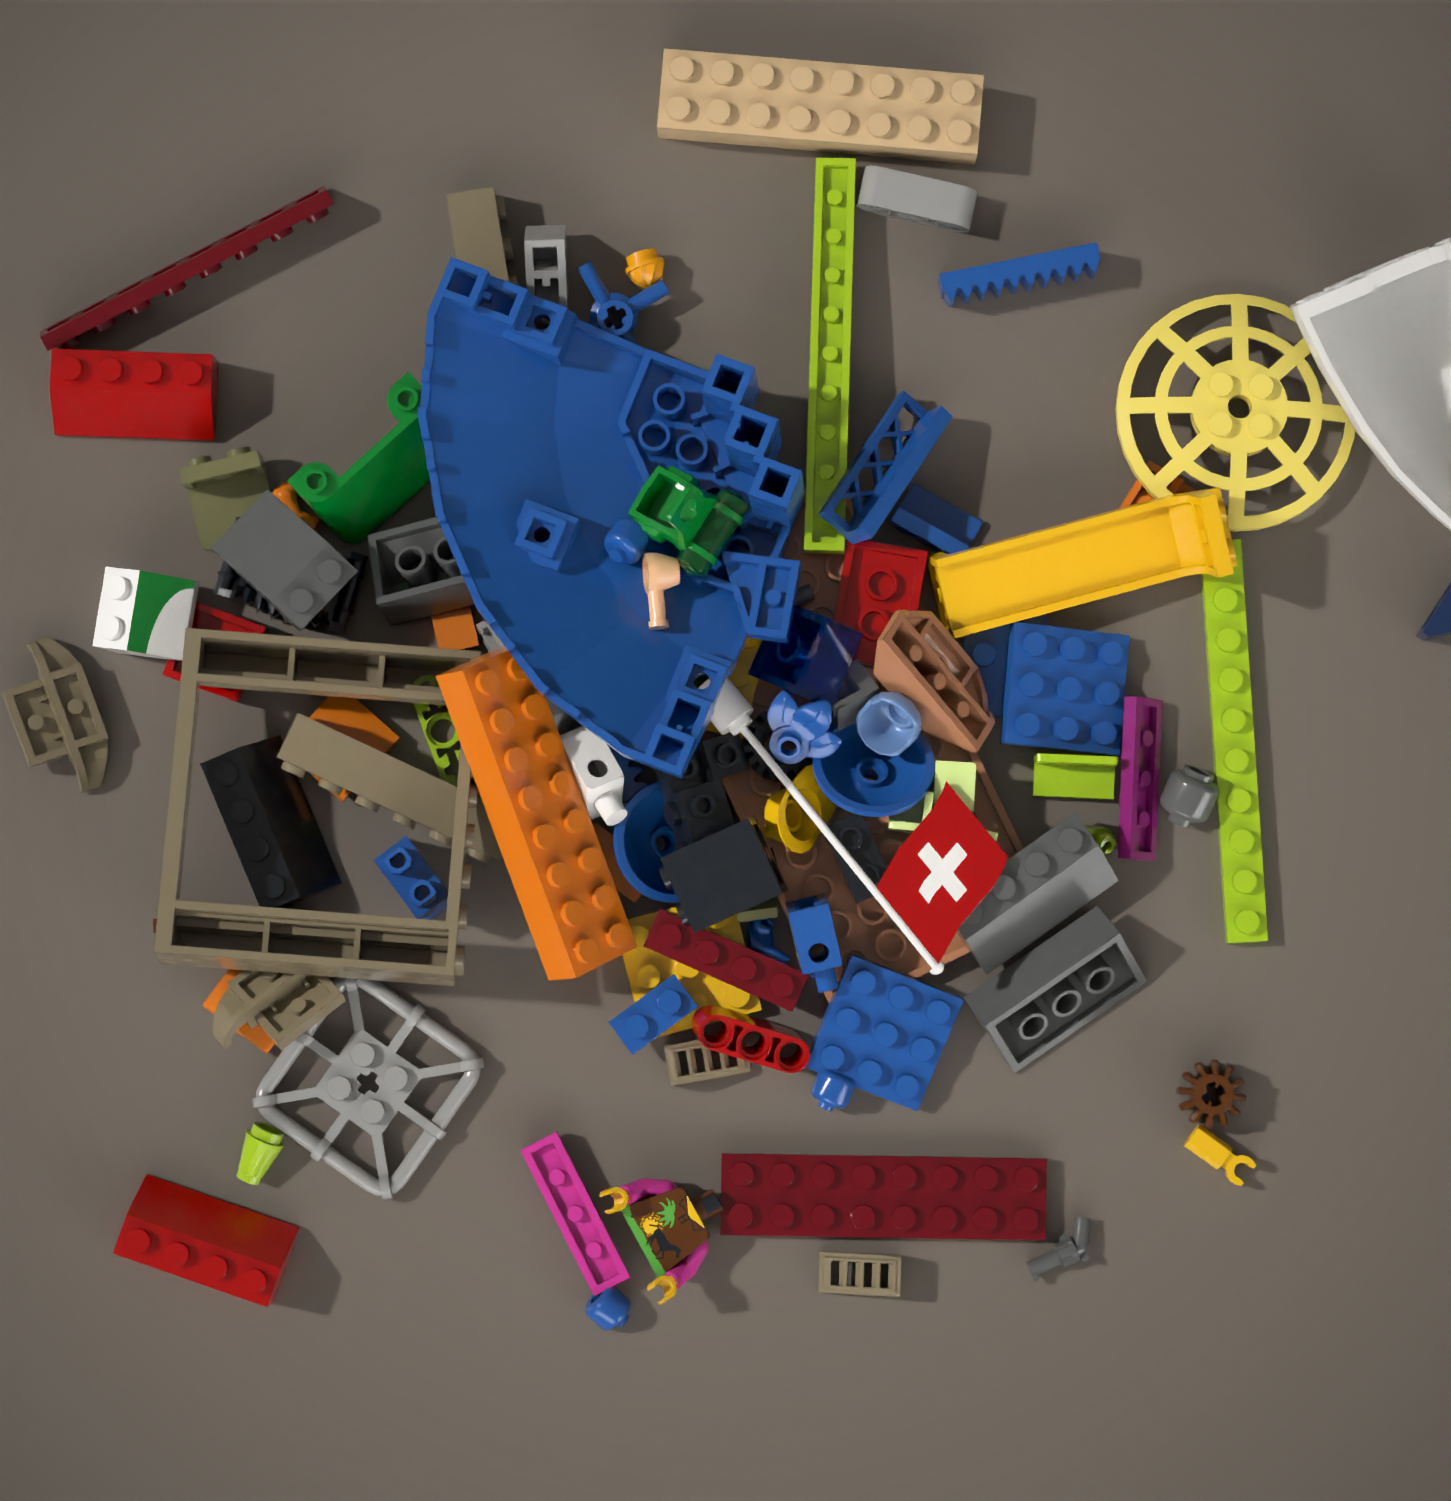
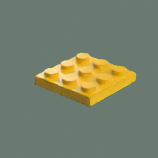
[622,907,762,1037]

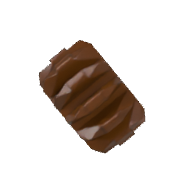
[1176,1060,1247,1129]

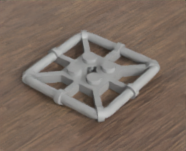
[252,977,485,1200]

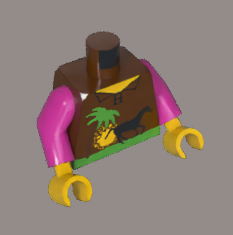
[599,1178,724,1305]

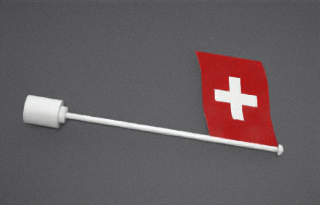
[699,677,1008,975]

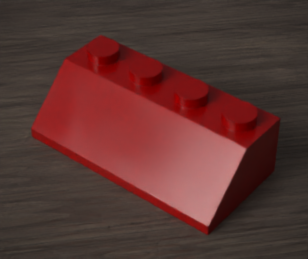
[49,349,219,441]
[113,1174,300,1307]

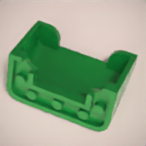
[287,371,430,544]

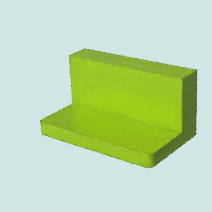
[1032,753,1118,800]

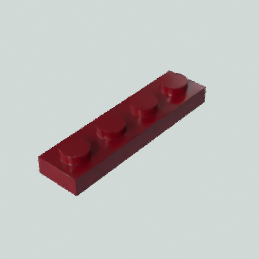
[643,909,808,1012]

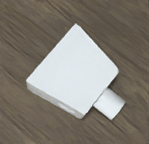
[560,726,627,826]

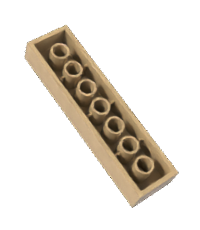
[657,48,984,165]

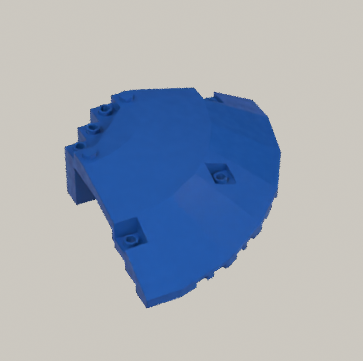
[418,257,806,779]

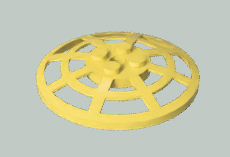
[1115,294,1355,532]

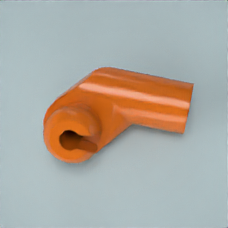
[272,482,321,531]

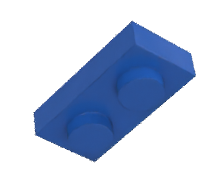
[608,974,698,1055]

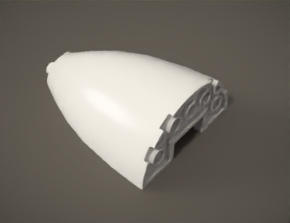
[1290,237,1451,531]

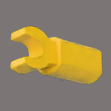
[1184,1124,1256,1186]

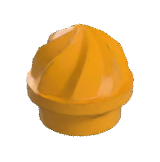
[625,248,665,288]

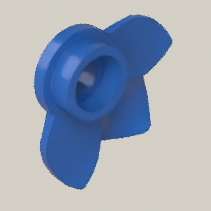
[767,690,842,764]

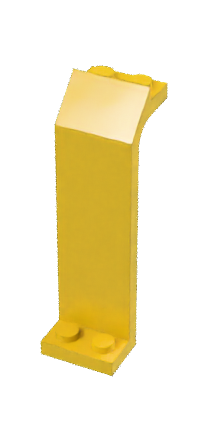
[926,487,1238,638]

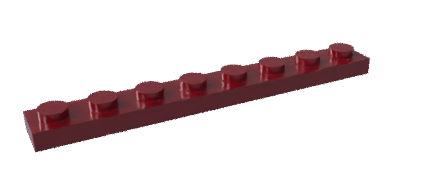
[40,186,334,351]

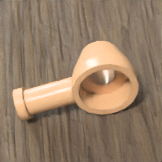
[642,552,680,630]

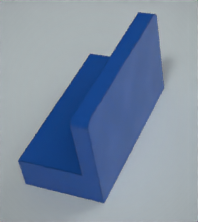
[890,484,982,554]

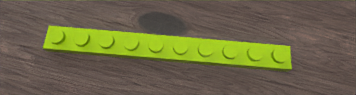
[804,157,856,554]
[1201,539,1268,944]

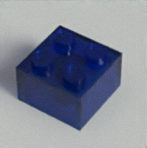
[748,605,863,708]

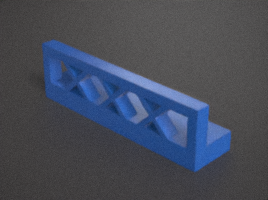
[818,391,953,545]

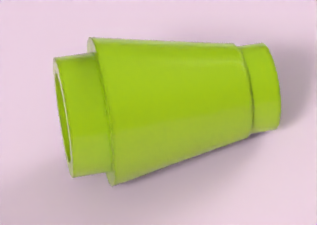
[236,1121,284,1185]

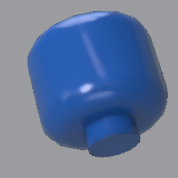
[604,518,650,564]
[811,1070,855,1112]
[585,1286,631,1331]

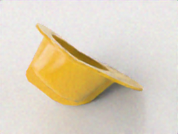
[762,764,837,853]

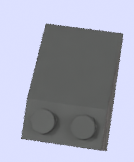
[211,489,358,632]

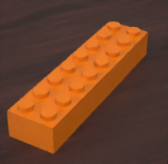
[436,647,637,981]

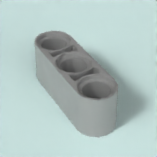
[856,166,978,233]

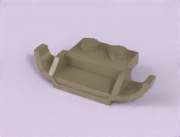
[2,637,109,793]
[213,970,346,1050]

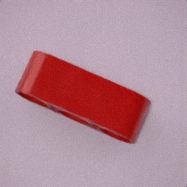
[691,1005,810,1073]

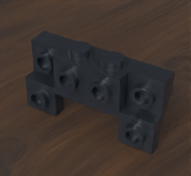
[655,732,778,865]

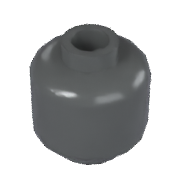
[1160,765,1219,828]

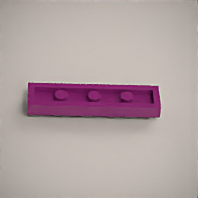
[1117,696,1163,861]

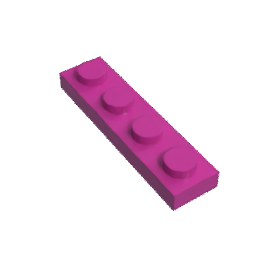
[520,1132,631,1296]

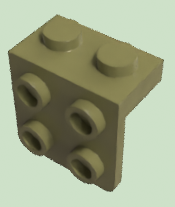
[178,447,271,551]

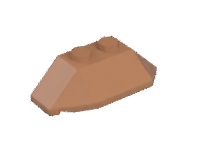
[873,610,996,753]

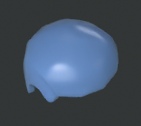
[856,692,922,757]

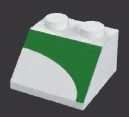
[92,567,200,661]

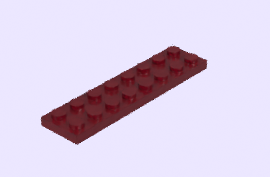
[720,1153,1047,1240]

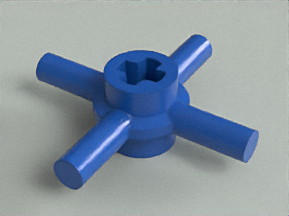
[577,260,670,346]

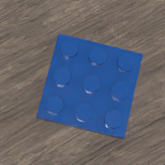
[1000,622,1130,756]
[805,953,964,1111]

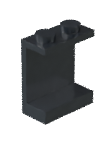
[659,816,789,933]

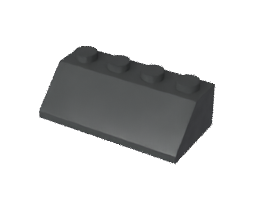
[367,517,536,626]
[957,812,1119,975]
[964,906,1147,1073]

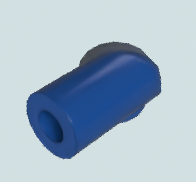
[747,918,791,965]

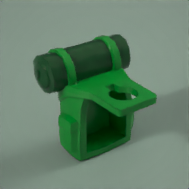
[628,465,749,577]

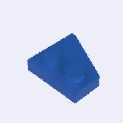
[722,551,802,643]

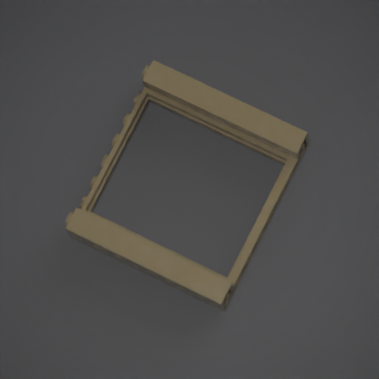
[154,628,481,986]

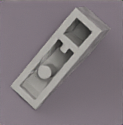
[524,225,569,330]

